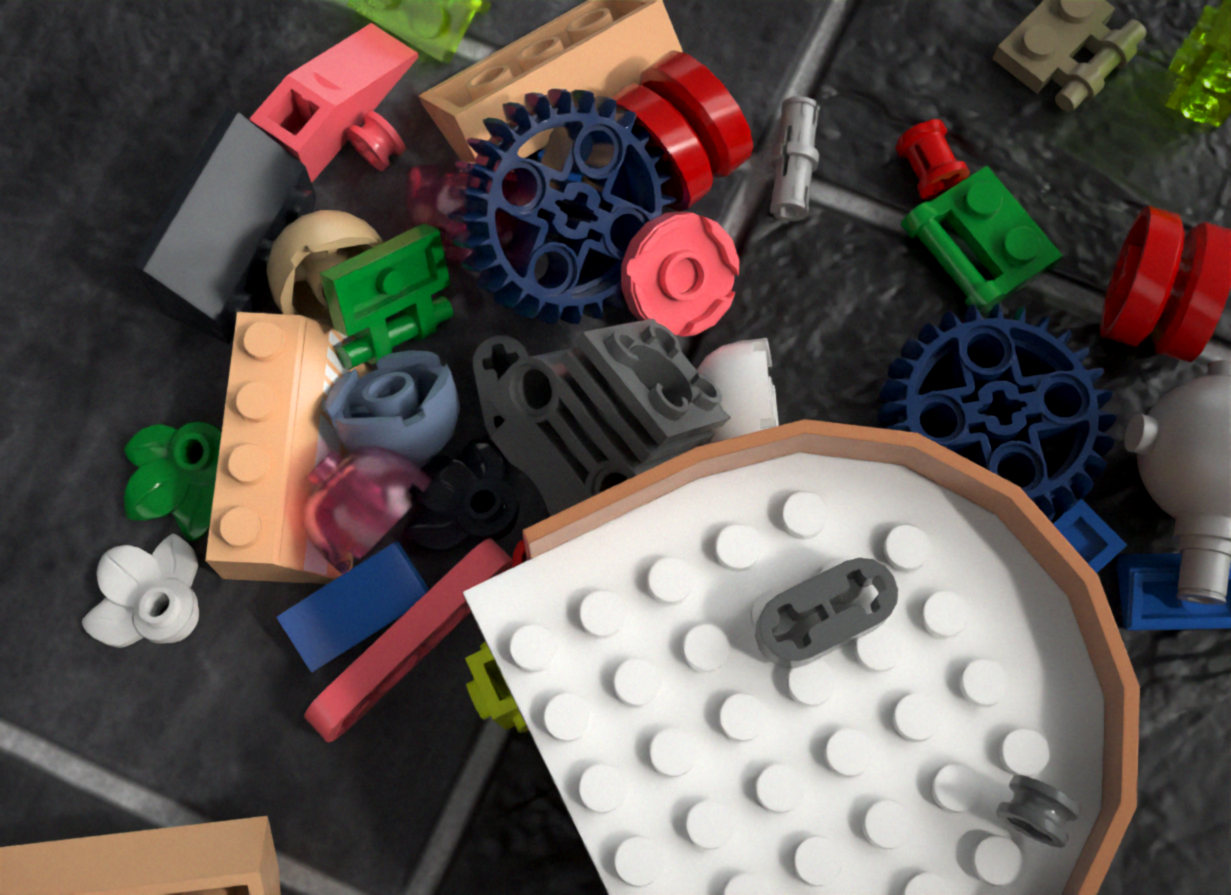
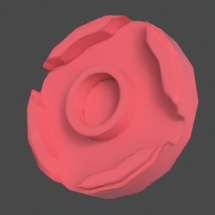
[621,212,739,337]

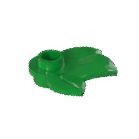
[124,421,222,542]

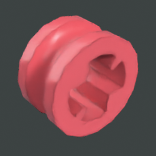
[346,110,406,171]

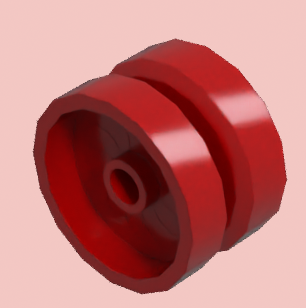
[610,50,754,212]
[1100,206,1231,363]

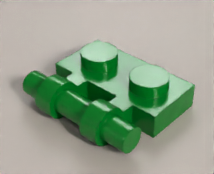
[319,223,453,370]

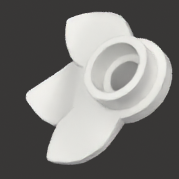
[82,533,199,648]

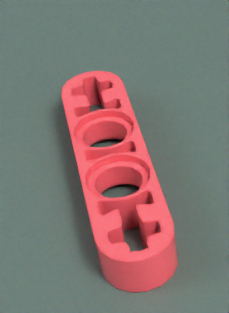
[304,538,513,742]

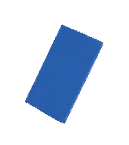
[1117,553,1231,630]

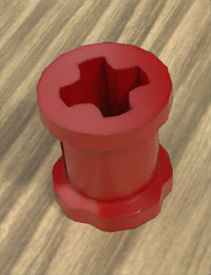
[895,119,970,200]

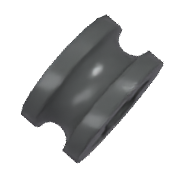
[996,775,1082,848]

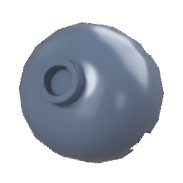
[325,350,460,470]

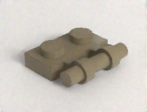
[993,0,1147,112]

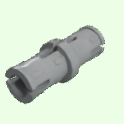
[770,96,820,221]

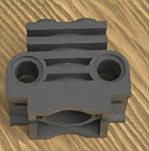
[485,319,731,516]

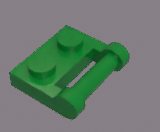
[901,166,1063,315]

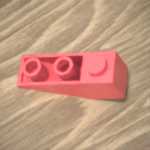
[249,23,418,183]

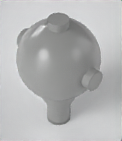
[1125,360,1231,605]

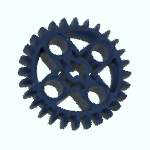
[447,88,677,324]
[877,303,1117,521]

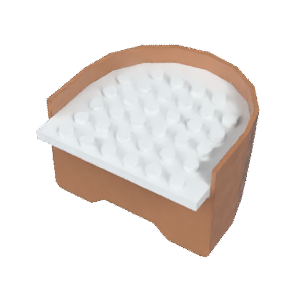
[463,419,1140,895]

